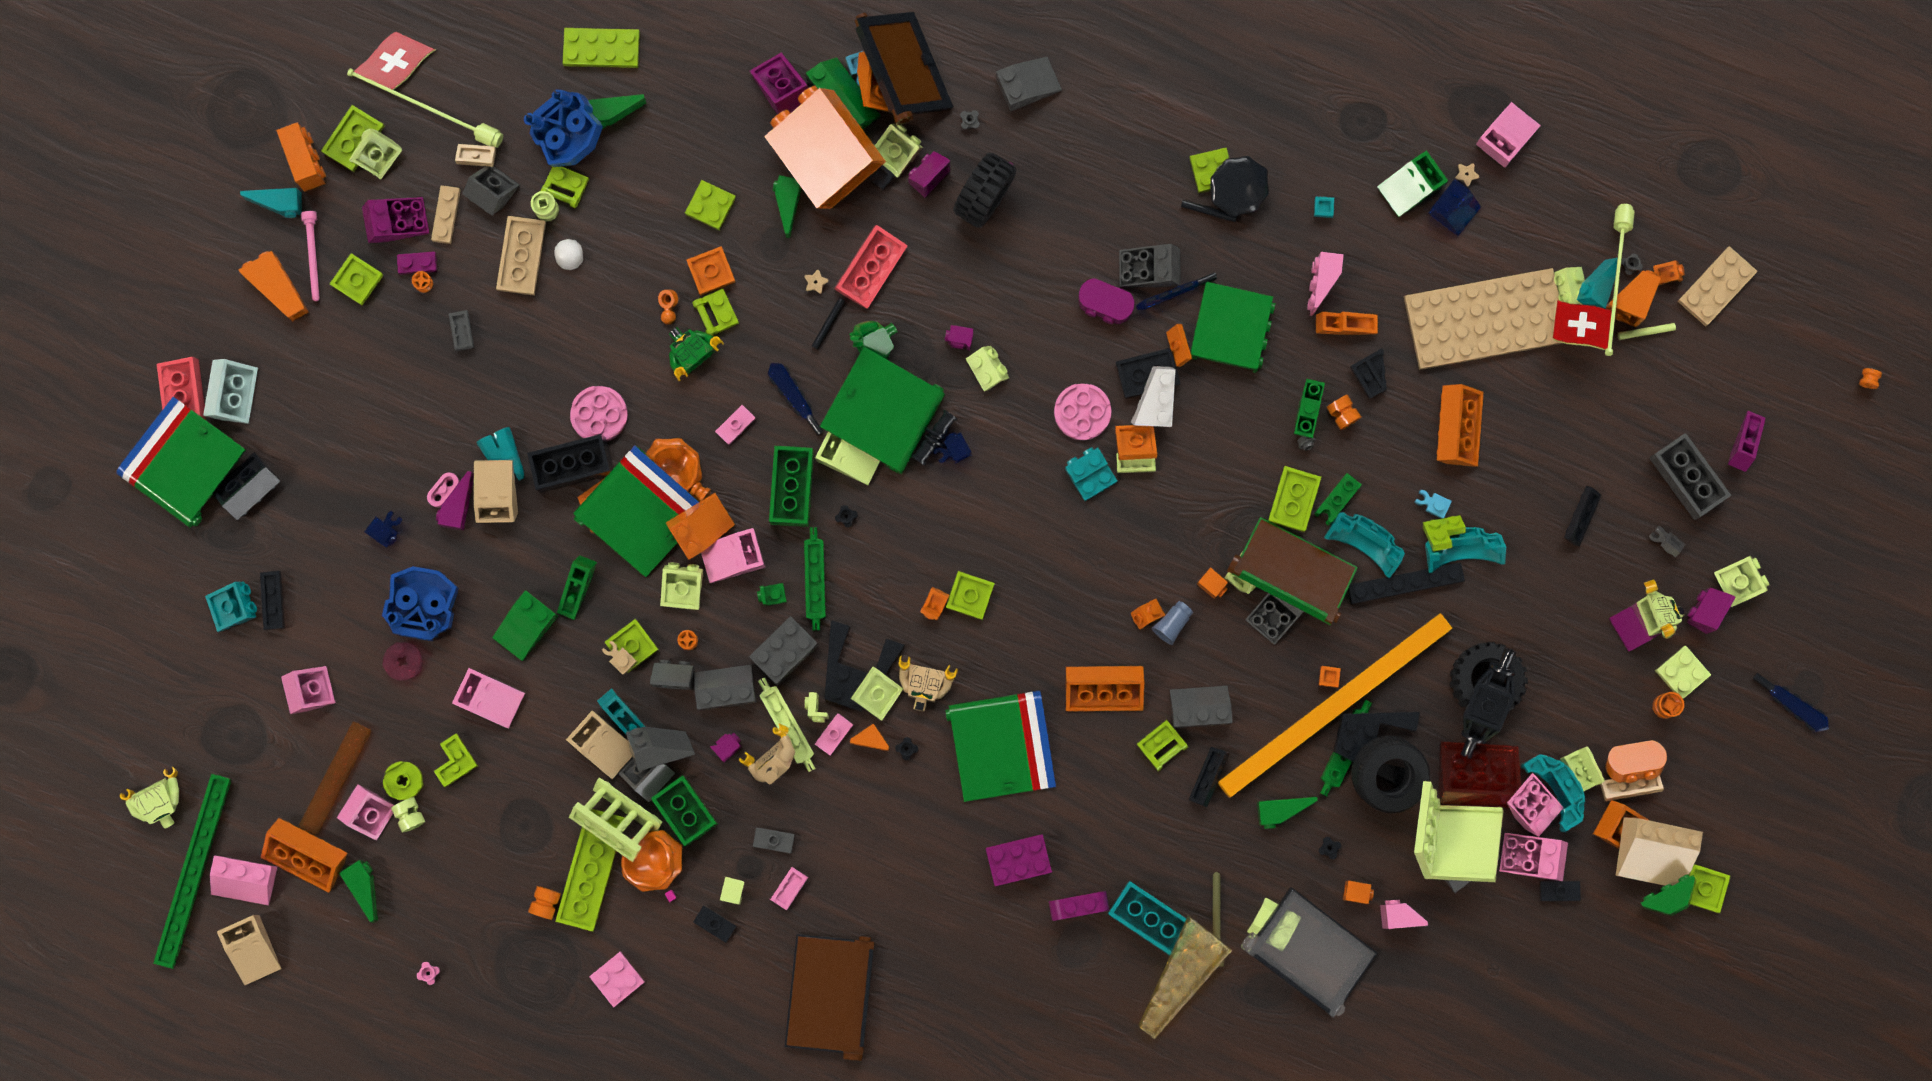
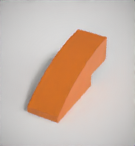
[1316,312,1378,335]

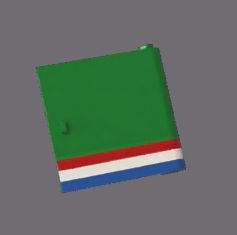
[116,397,246,528]
[573,445,699,577]
[945,691,1056,802]

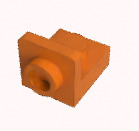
[1653,260,1685,285]

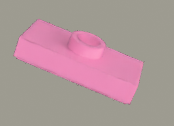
[715,405,756,445]
[815,713,853,756]
[770,867,808,910]

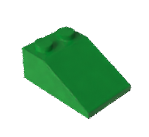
[492,590,559,661]

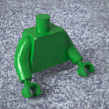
[849,321,898,359]

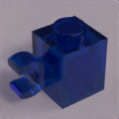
[934,432,972,464]
[364,511,402,548]

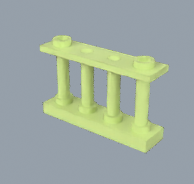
[569,777,662,862]

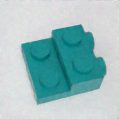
[1065,447,1117,501]
[205,581,257,632]

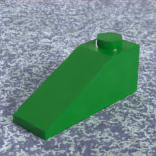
[588,94,646,129]
[773,175,802,238]
[557,555,597,620]
[1257,797,1318,829]
[339,860,378,923]

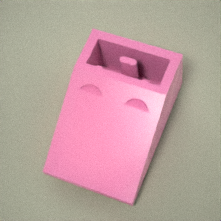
[1476,102,1541,168]
[1307,252,1343,316]
[701,528,765,583]
[452,668,525,729]
[1507,773,1564,837]
[1499,833,1568,881]

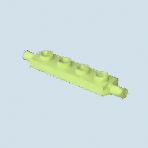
[758,678,816,772]

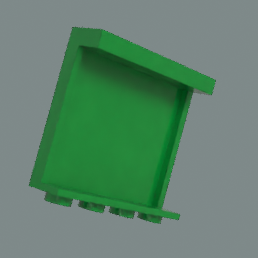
[1190,282,1275,373]

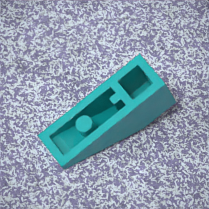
[240,188,302,218]
[1577,258,1618,309]
[597,688,645,734]

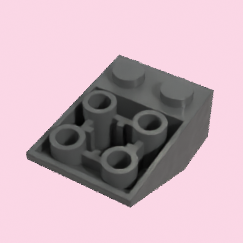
[1119,244,1181,287]
[1245,593,1304,645]

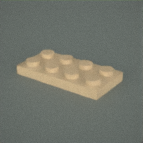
[496,216,546,296]
[1677,246,1757,327]

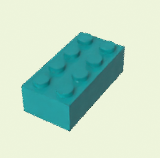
[1107,881,1195,958]

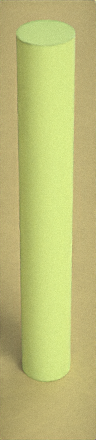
[1618,323,1676,340]

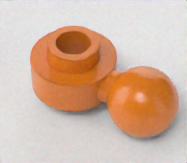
[658,289,678,325]

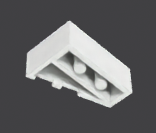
[1131,366,1175,427]

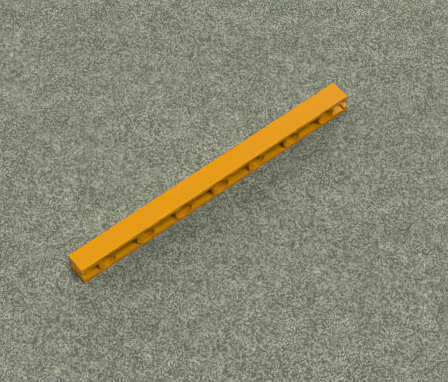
[1218,613,1452,798]

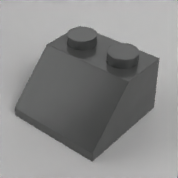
[462,166,520,216]
[650,660,695,690]
[618,757,675,802]

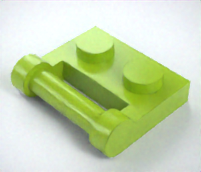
[541,166,589,208]
[692,289,739,336]
[1136,720,1188,772]

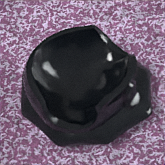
[1210,156,1269,217]

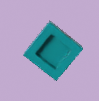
[1314,197,1334,218]

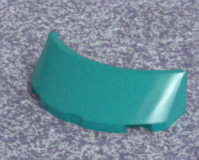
[1324,512,1405,578]
[1425,527,1506,573]
[1519,754,1585,832]

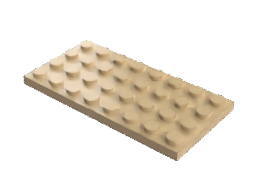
[1404,268,1562,370]

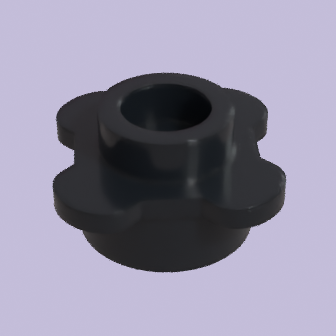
[835,505,858,528]
[895,737,918,760]
[1319,837,1341,860]

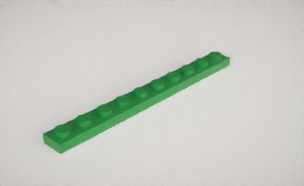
[153,774,232,969]

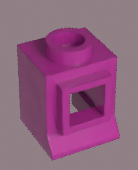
[945,325,973,351]
[710,733,742,762]

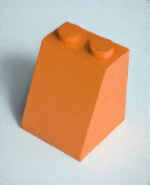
[1606,270,1661,327]

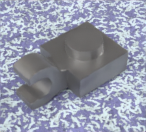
[1649,526,1685,558]

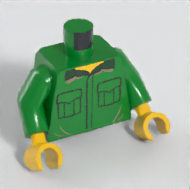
[669,327,724,381]

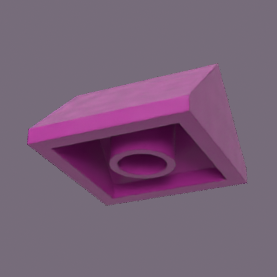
[1609,603,1662,652]

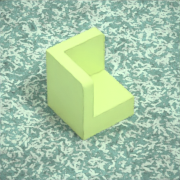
[720,877,744,905]

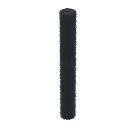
[1181,200,1237,222]
[812,297,845,350]

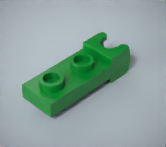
[1314,473,1362,526]

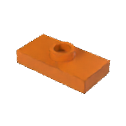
[1166,324,1192,367]

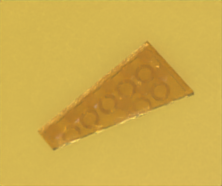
[1139,915,1232,1039]

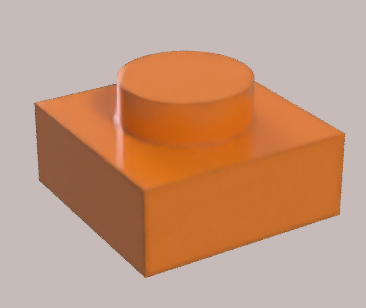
[1318,666,1341,688]

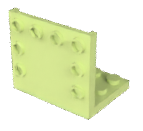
[1414,781,1503,882]

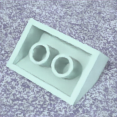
[203,359,258,423]

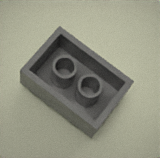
[749,616,819,686]

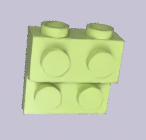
[875,124,923,177]
[1714,556,1770,607]
[660,562,703,610]

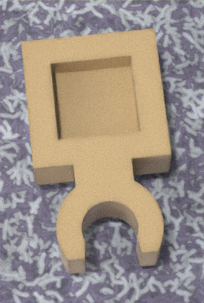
[602,641,638,675]

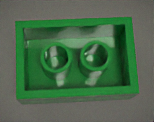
[651,775,718,847]

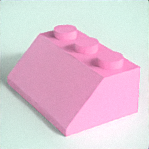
[210,856,277,905]

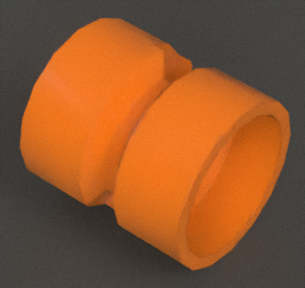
[1326,395,1361,430]
[1652,692,1684,719]
[528,886,561,920]

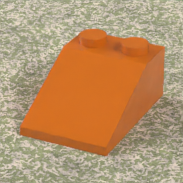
[857,52,889,112]
[666,493,735,560]
[1593,800,1650,849]

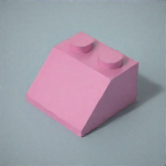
[281,666,335,714]
[337,784,394,841]
[1380,900,1428,929]

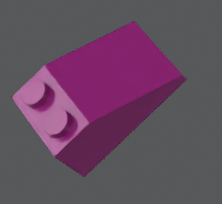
[750,52,808,114]

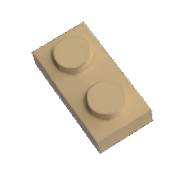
[455,144,496,167]

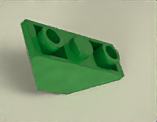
[1294,379,1325,438]
[1641,874,1697,916]

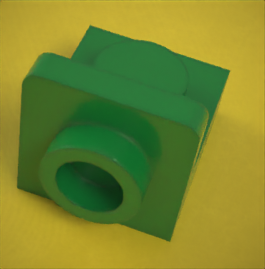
[757,583,787,607]

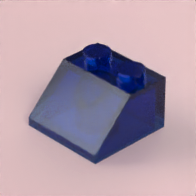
[1428,179,1481,236]

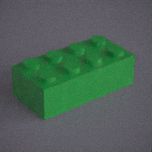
[769,446,814,527]

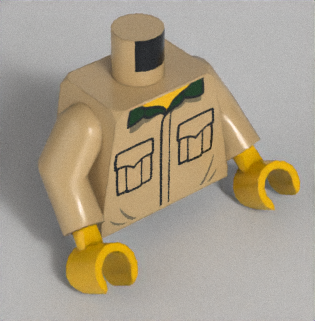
[899,656,958,712]
[739,723,795,784]

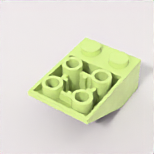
[815,432,880,485]

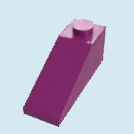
[1728,411,1766,472]
[436,471,474,531]

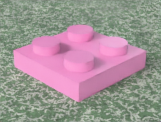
[589,951,645,1007]

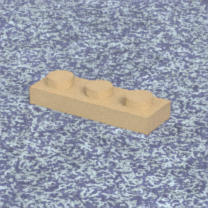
[431,185,461,244]
[1600,775,1664,801]

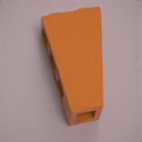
[238,251,309,322]

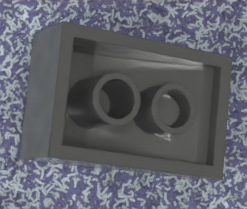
[996,57,1062,112]
[626,727,695,771]

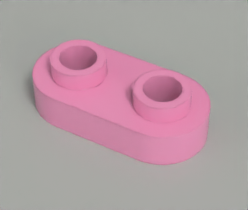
[427,473,460,508]

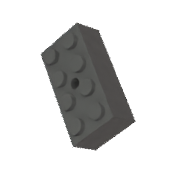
[1649,433,1731,520]

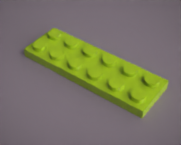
[555,809,625,932]

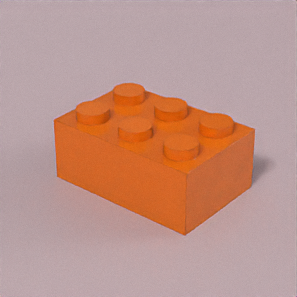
[276,122,326,192]

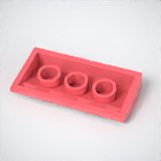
[834,225,907,309]
[157,357,207,434]

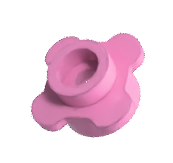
[417,962,440,985]

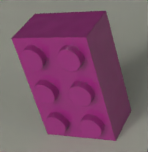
[985,834,1052,886]

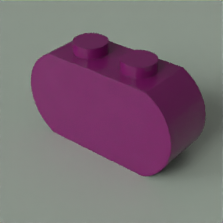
[1078,278,1134,324]
[1049,891,1110,921]

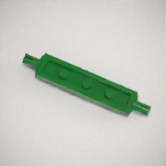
[804,527,826,631]
[1320,700,1373,797]

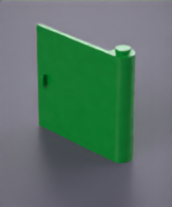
[819,347,945,474]

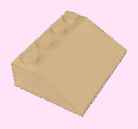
[1616,817,1703,886]

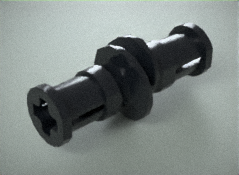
[912,409,958,465]

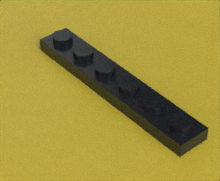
[1348,562,1465,604]

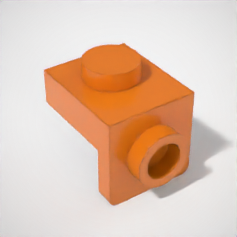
[920,587,950,620]
[1131,599,1165,629]

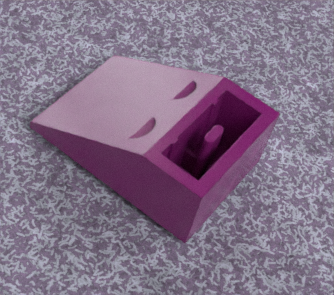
[362,197,429,243]

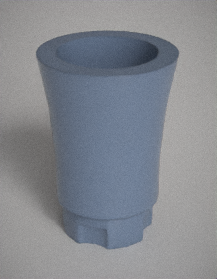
[1152,601,1193,645]

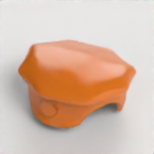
[646,438,702,493]
[621,830,682,892]

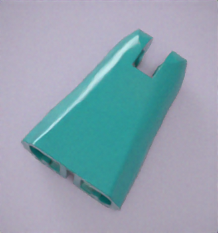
[477,427,525,481]

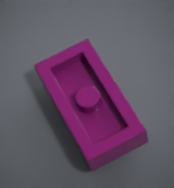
[397,252,437,275]

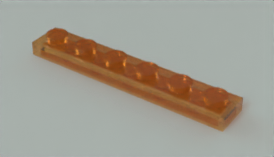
[299,721,372,835]

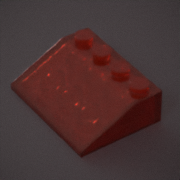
[1439,742,1521,808]

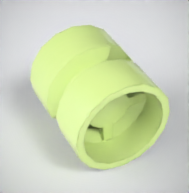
[531,191,559,222]
[391,797,425,833]

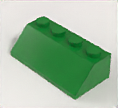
[806,57,881,129]

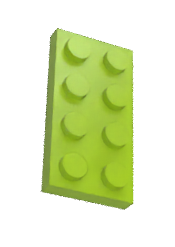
[563,28,640,68]

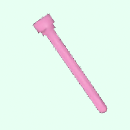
[301,211,320,302]

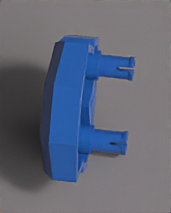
[524,90,603,167]
[382,566,459,642]

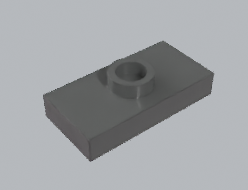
[448,310,475,351]
[753,827,795,853]

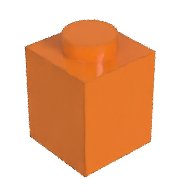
[1197,567,1228,599]
[1343,881,1374,904]

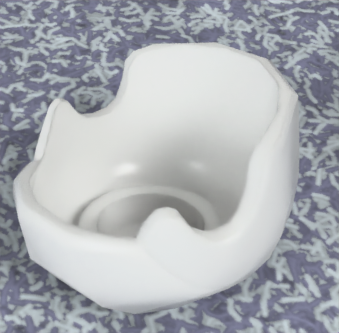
[554,239,583,270]

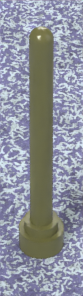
[1209,872,1224,967]

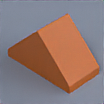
[850,724,889,751]

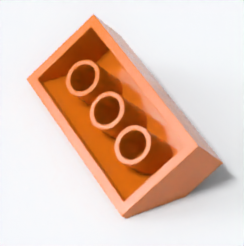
[1437,384,1484,467]
[1065,666,1144,711]
[261,818,347,893]

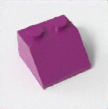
[908,151,951,198]
[1687,587,1736,634]

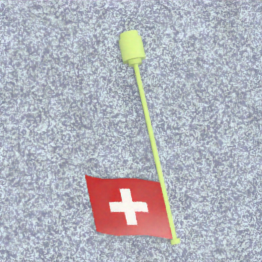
[347,32,503,148]
[1553,204,1635,356]

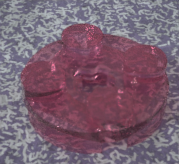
[383,642,423,681]

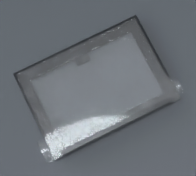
[1241,887,1378,1017]

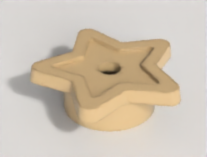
[1455,163,1479,187]
[804,270,829,294]

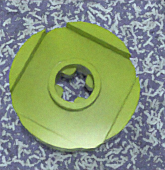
[383,761,423,800]

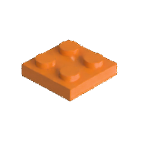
[686,246,735,296]
[1115,425,1157,460]

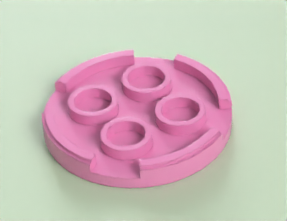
[1054,384,1111,440]
[570,386,628,442]

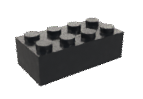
[527,434,613,493]

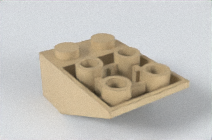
[474,460,518,523]
[566,711,632,779]
[217,915,282,985]

